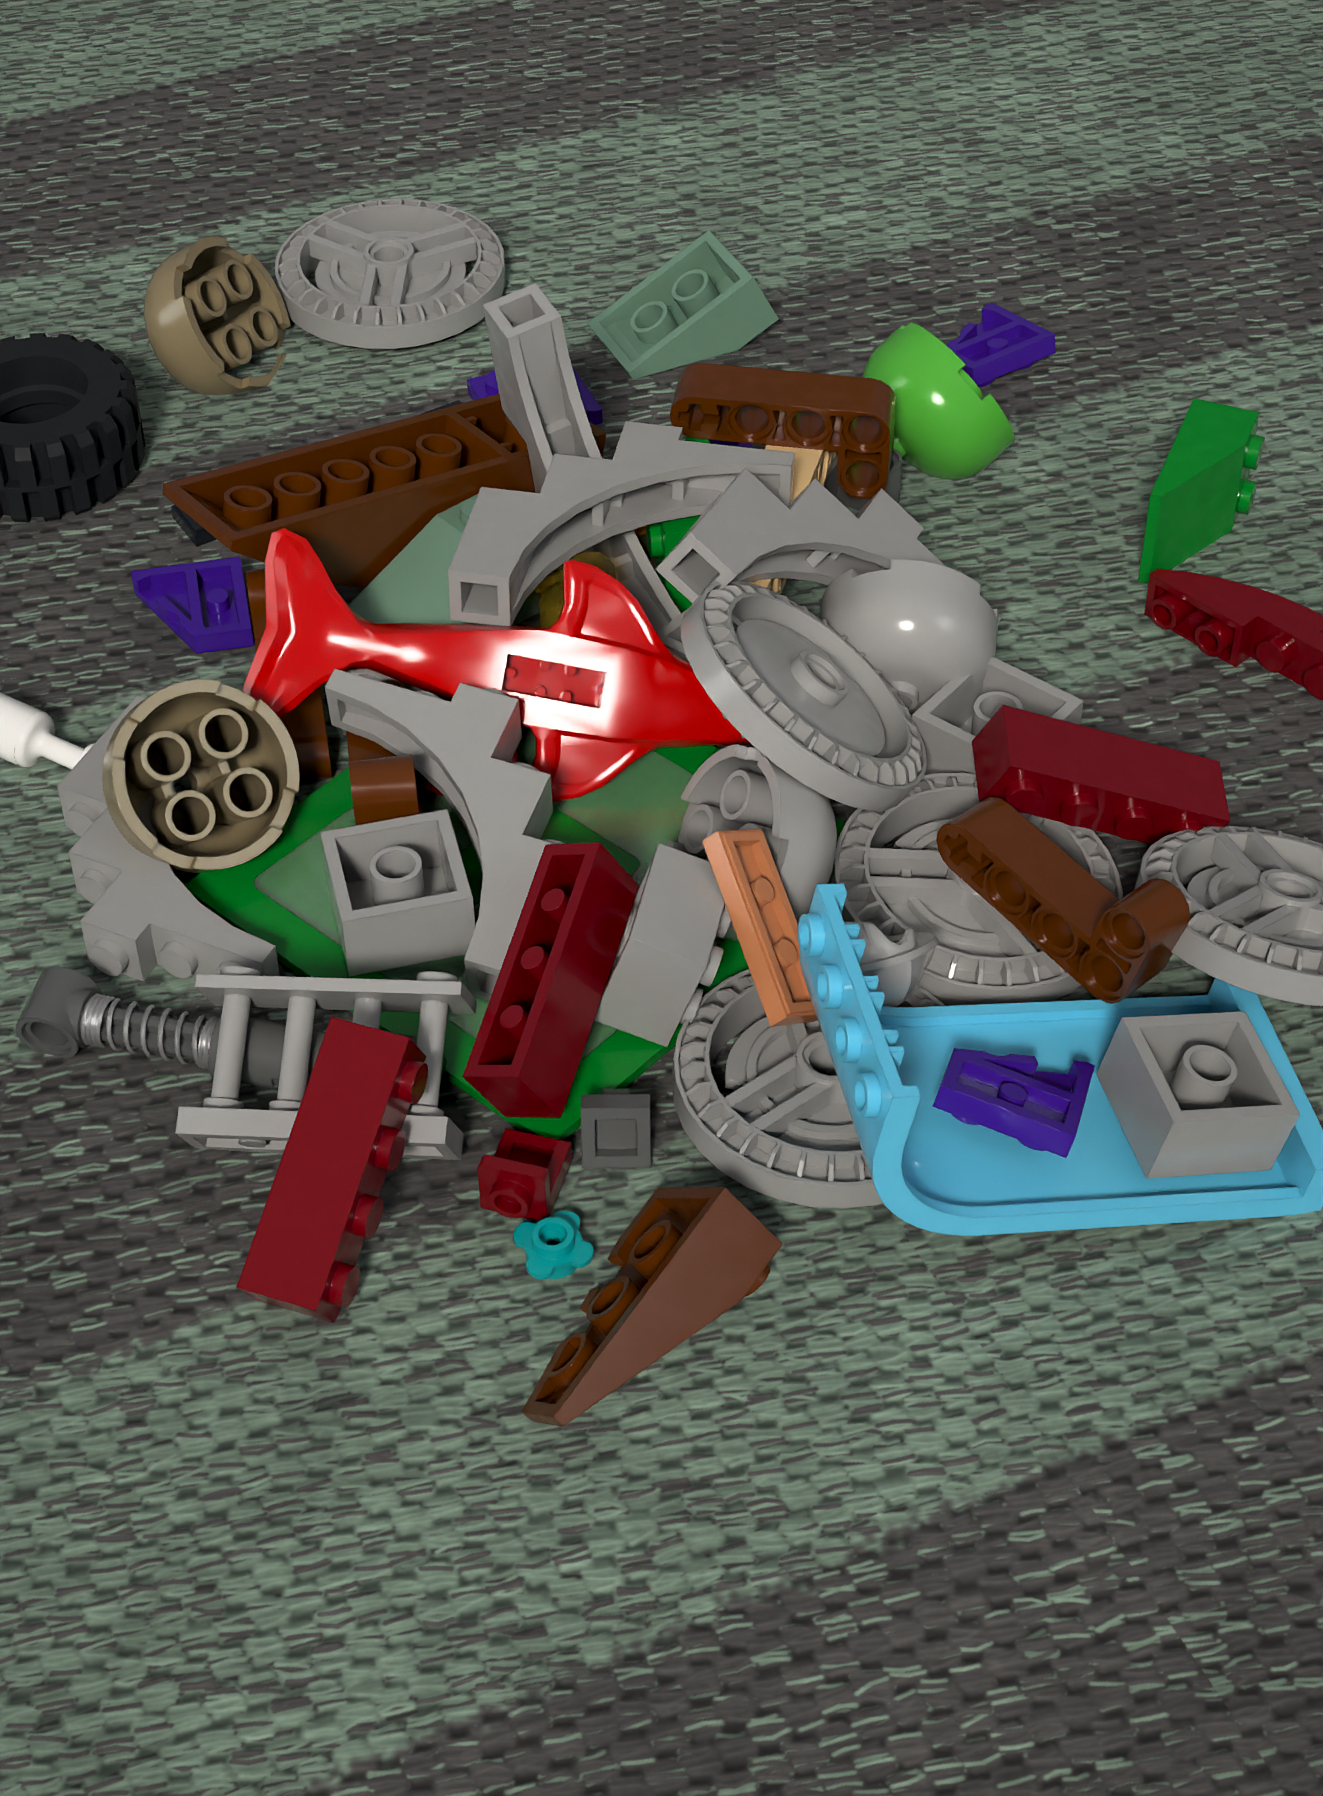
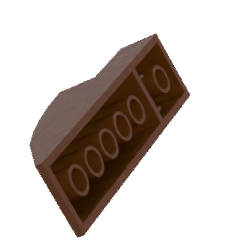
[163,394,606,588]

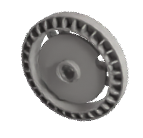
[275,199,505,349]
[681,580,927,811]
[829,773,1123,1006]
[1134,826,1323,1006]
[672,969,945,1209]

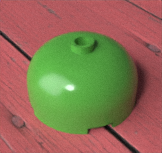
[862,322,1015,480]

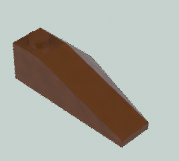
[522,1187,783,1427]

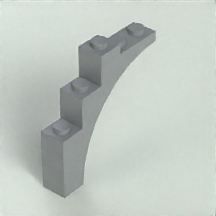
[483,283,681,632]
[448,421,795,626]
[656,468,1001,623]
[325,669,565,1001]
[57,696,280,981]

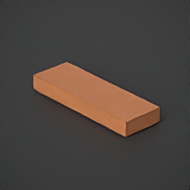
[702,829,818,1027]

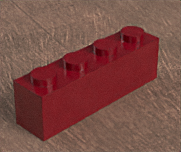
[972,705,1230,845]
[462,842,639,1118]
[236,1017,428,1323]

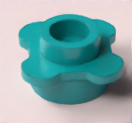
[513,1210,594,1279]

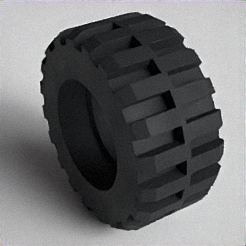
[0,333,146,523]

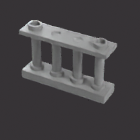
[175,966,477,1160]

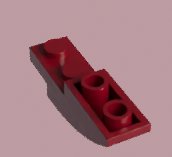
[1144,569,1323,700]

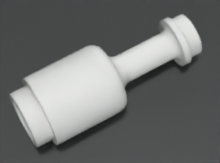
[0,693,95,770]

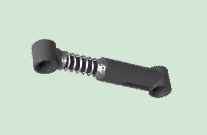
[16,966,447,1090]

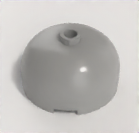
[819,559,999,716]
[667,744,837,942]

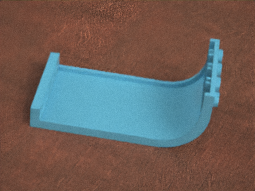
[798,883,1323,1236]

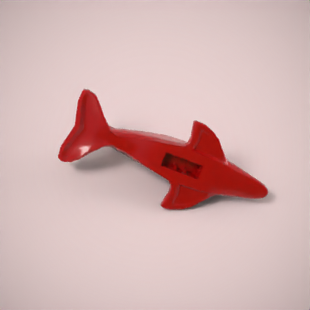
[242,528,751,802]

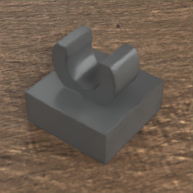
[581,1088,651,1168]

